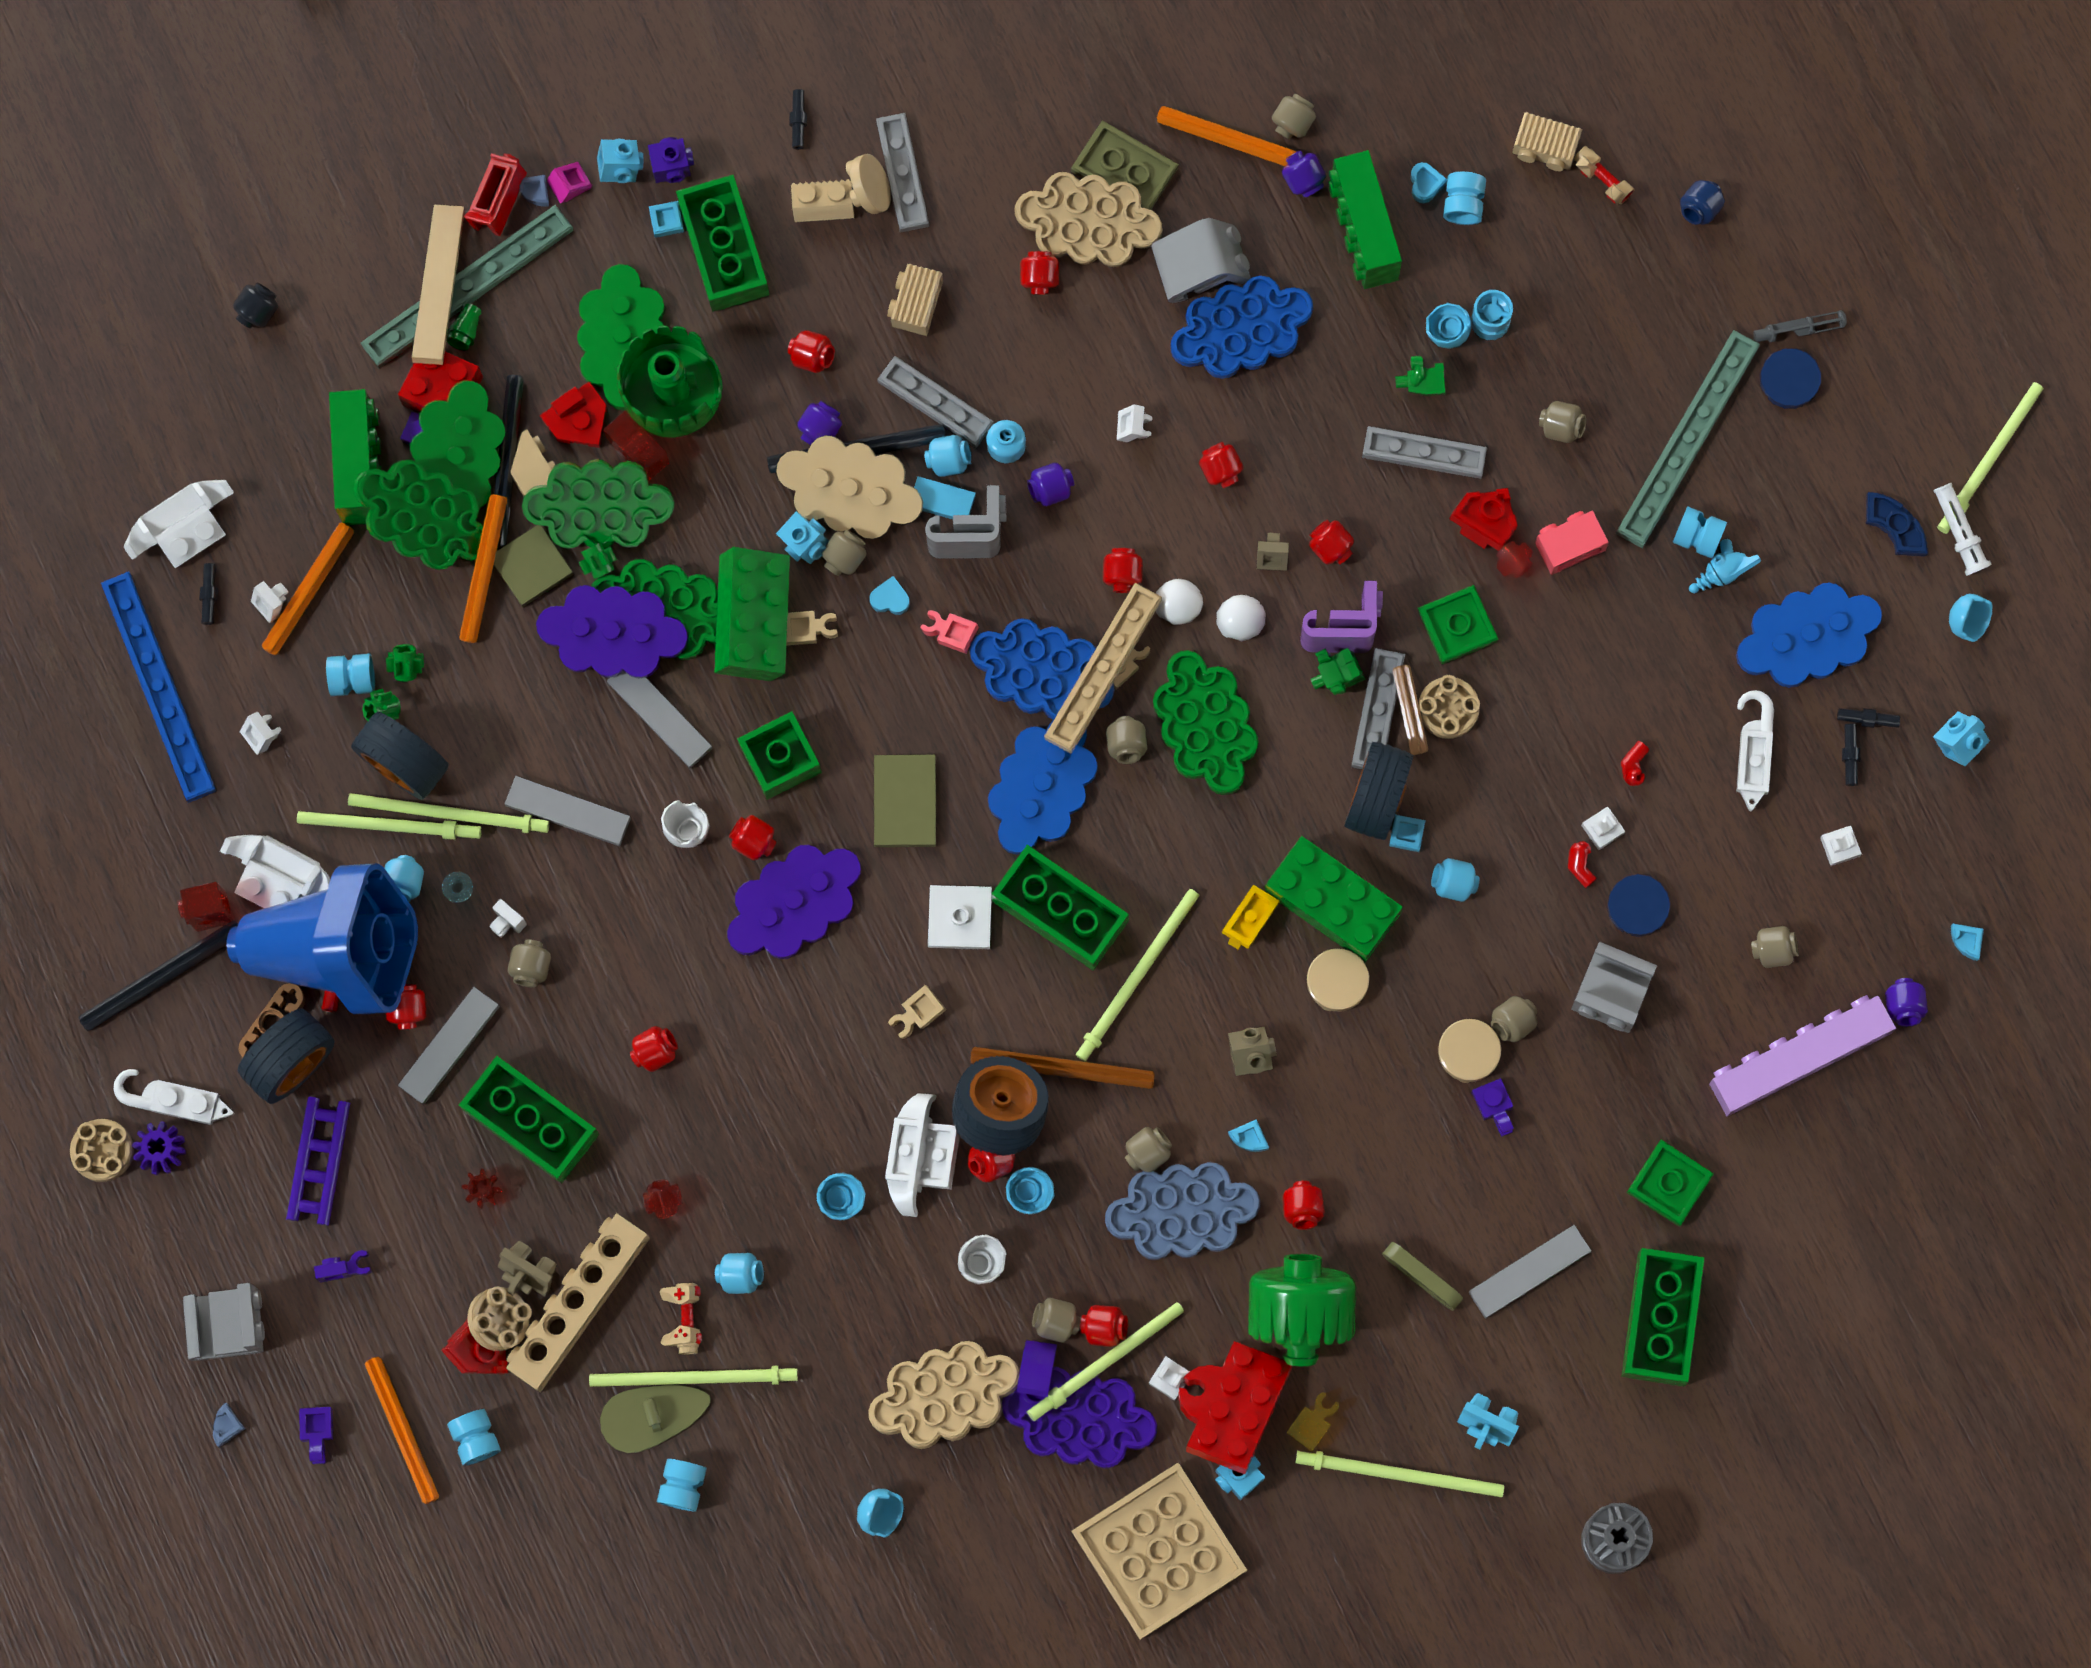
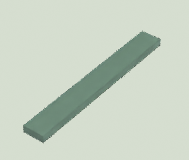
[361,205,574,369]
[1616,330,1760,548]

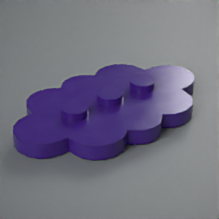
[536,585,688,679]
[727,845,861,959]
[1002,1367,1157,1468]

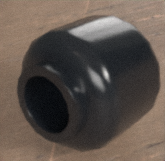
[233,282,278,329]

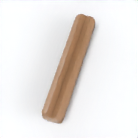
[1393,665,1428,755]

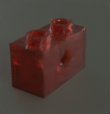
[603,410,670,481]
[177,882,233,932]

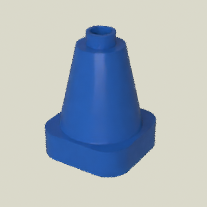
[227,863,418,1014]

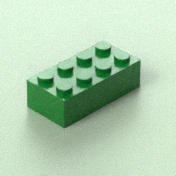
[1328,150,1402,289]
[676,174,770,312]
[329,389,382,525]
[714,547,790,681]
[1265,836,1403,963]
[991,845,1129,971]
[459,1056,599,1184]
[1621,1248,1705,1387]

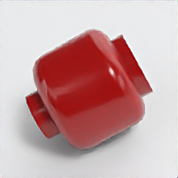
[1020,251,1059,295]
[788,330,835,373]
[1199,441,1243,488]
[1309,519,1354,565]
[1103,548,1143,593]
[729,815,777,861]
[386,984,426,1029]
[630,1026,678,1072]
[968,1147,1015,1182]
[1283,1181,1325,1230]
[1080,1305,1128,1347]

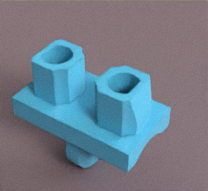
[1457,1393,1519,1450]

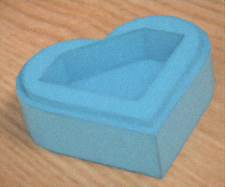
[1411,162,1448,203]
[870,576,910,615]

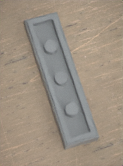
[876,113,929,233]
[877,356,993,448]
[1362,426,1487,479]
[1351,648,1405,769]
[607,671,713,769]
[505,776,631,847]
[398,987,500,1105]
[1468,1225,1591,1319]

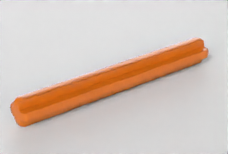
[1157,106,1297,166]
[459,494,507,643]
[262,523,354,655]
[365,1357,439,1504]

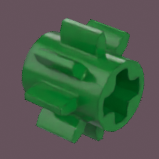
[579,542,617,579]
[386,644,424,682]
[362,689,401,722]

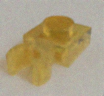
[1287,1392,1339,1452]

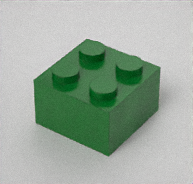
[737,711,822,800]

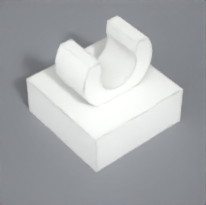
[1117,404,1152,442]
[251,581,288,623]
[240,712,281,755]
[1581,807,1625,850]
[1820,826,1861,866]
[489,899,527,938]
[1149,1356,1190,1401]

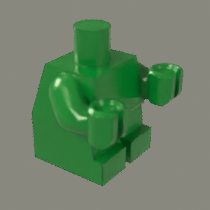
[1395,356,1445,396]
[1310,648,1366,695]

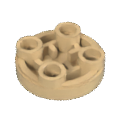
[846,154,891,214]
[1418,675,1480,739]
[1307,949,1369,1011]
[1438,1019,1501,1083]
[70,1119,134,1182]
[468,1286,532,1351]

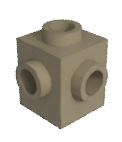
[1228,1027,1277,1076]

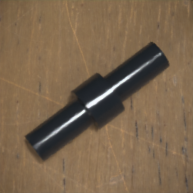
[789,89,807,150]
[199,563,218,625]
[1837,708,1900,728]
[1842,724,1861,786]

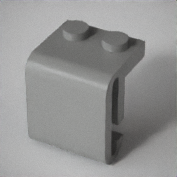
[1151,218,1251,303]
[925,485,1006,558]
[1571,942,1657,1033]
[183,1283,265,1361]

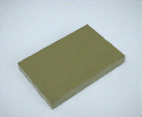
[1071,120,1179,210]
[874,755,936,847]

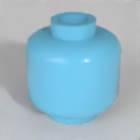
[986,420,1026,463]
[924,435,971,477]
[385,855,424,902]
[1431,858,1480,902]
[715,1253,764,1294]

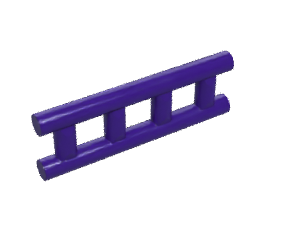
[286,1097,351,1226]

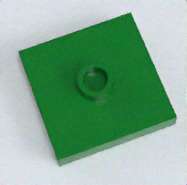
[1417,585,1499,665]
[1626,1140,1714,1227]

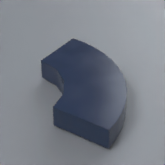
[1866,492,1928,556]

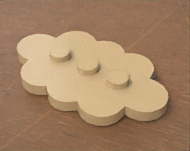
[1015,172,1163,267]
[776,436,923,539]
[868,1341,1020,1449]

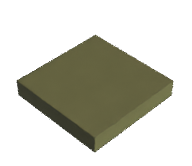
[494,525,574,608]

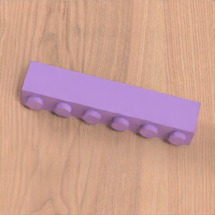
[1709,995,1896,1117]

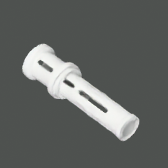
[1933,482,1992,576]

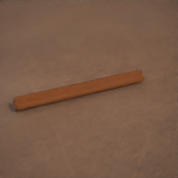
[970,1047,1155,1089]

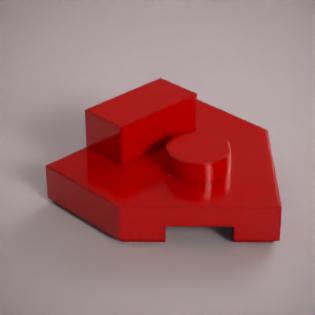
[540,382,607,448]
[1449,488,1518,552]
[441,1320,508,1375]

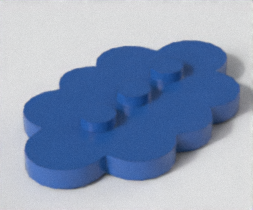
[1170,276,1313,379]
[1736,583,1882,688]
[969,618,1115,720]
[988,720,1097,855]

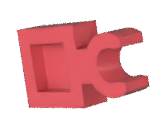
[920,610,979,654]

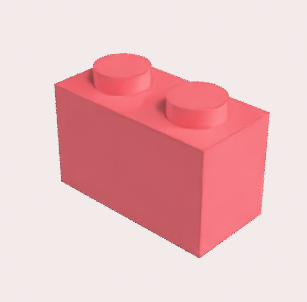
[1535,510,1609,575]

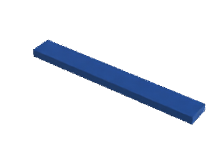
[101,571,217,803]

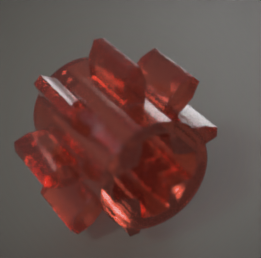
[1496,541,1533,579]
[461,1168,502,1209]
[643,1179,683,1218]

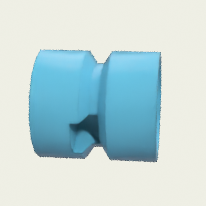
[1443,171,1486,225]
[1471,290,1513,340]
[1673,506,1727,558]
[326,653,375,696]
[447,1409,501,1466]
[657,1459,707,1512]

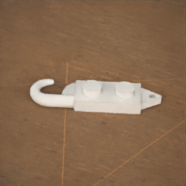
[1736,690,1774,812]
[113,1069,235,1125]

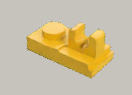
[1222,885,1280,950]

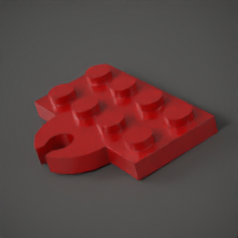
[1178,1341,1292,1474]

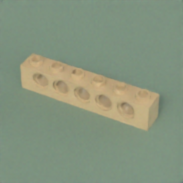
[506,1213,650,1393]

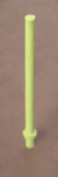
[348,793,549,833]
[1076,889,1200,1062]
[589,1366,798,1387]
[1295,1451,1504,1497]

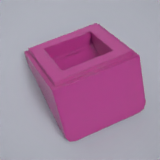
[547,162,592,203]

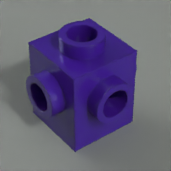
[648,137,695,183]

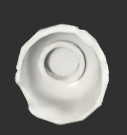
[1156,579,1203,625]
[1216,595,1266,641]
[661,800,710,848]
[958,1235,1006,1285]

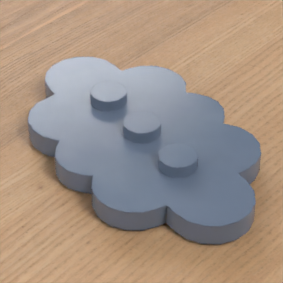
[1105,1162,1260,1260]

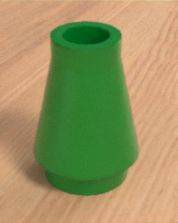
[446,304,481,351]

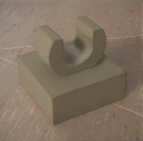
[1256,533,1289,571]

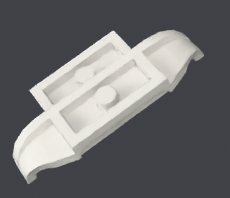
[124,480,234,568]
[220,835,330,908]
[885,1093,960,1217]

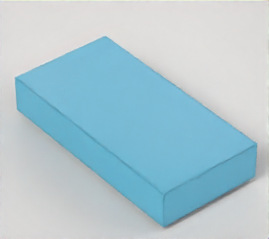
[914,476,976,519]

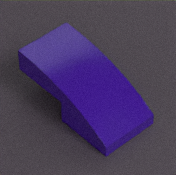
[1017,1340,1057,1397]

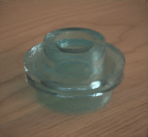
[442,872,473,903]

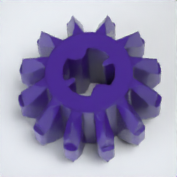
[132,1122,186,1175]

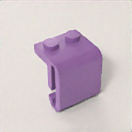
[1300,581,1383,653]

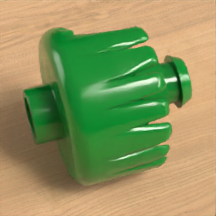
[617,326,723,438]
[1248,1254,1356,1366]

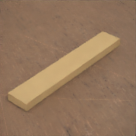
[412,205,465,365]
[1044,583,1162,754]

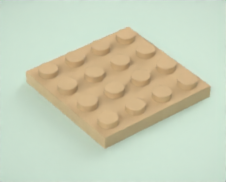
[1071,1463,1247,1640]

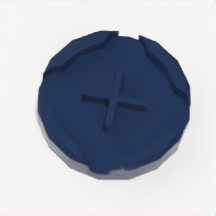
[1760,349,1821,409]
[1607,874,1670,937]

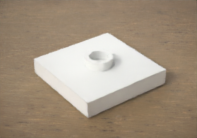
[928,885,992,949]

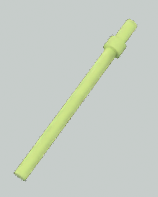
[1937,382,2044,534]
[297,811,481,840]
[1027,1302,1184,1421]

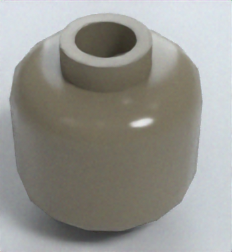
[1272,93,1316,140]
[1539,401,1586,443]
[822,529,867,576]
[1106,716,1147,764]
[1751,926,1799,968]
[508,939,551,987]
[1491,996,1538,1042]
[1125,1127,1172,1172]
[1032,1298,1081,1343]

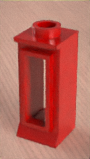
[464,153,527,236]

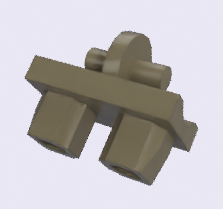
[498,1241,557,1296]

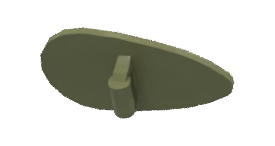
[600,1385,711,1453]

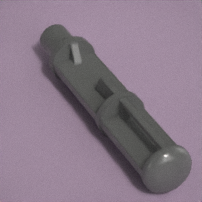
[1753,310,1847,342]

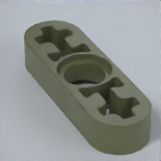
[1382,1242,1463,1311]

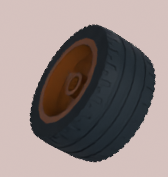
[351,712,449,800]
[1344,741,1414,840]
[237,1008,335,1104]
[952,1056,1049,1156]

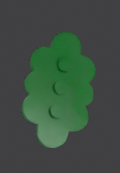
[577,264,665,411]
[410,380,505,508]
[522,459,675,549]
[354,460,483,570]
[591,559,718,660]
[1153,650,1258,795]

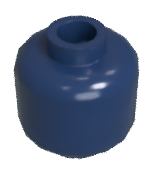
[1680,180,1725,225]

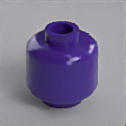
[1282,150,1326,197]
[797,401,842,445]
[1027,462,1074,506]
[1885,978,1928,1027]

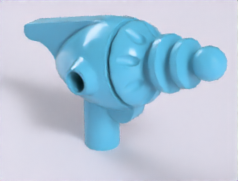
[1689,539,1761,594]

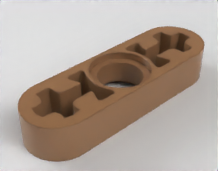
[239,983,306,1057]

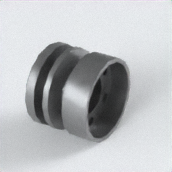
[1581,1503,1653,1574]

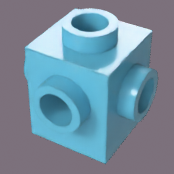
[597,139,644,183]
[776,511,829,564]
[1933,712,1990,766]
[1215,1456,1265,1501]

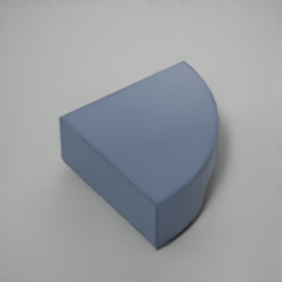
[519,175,549,206]
[213,1403,245,1448]

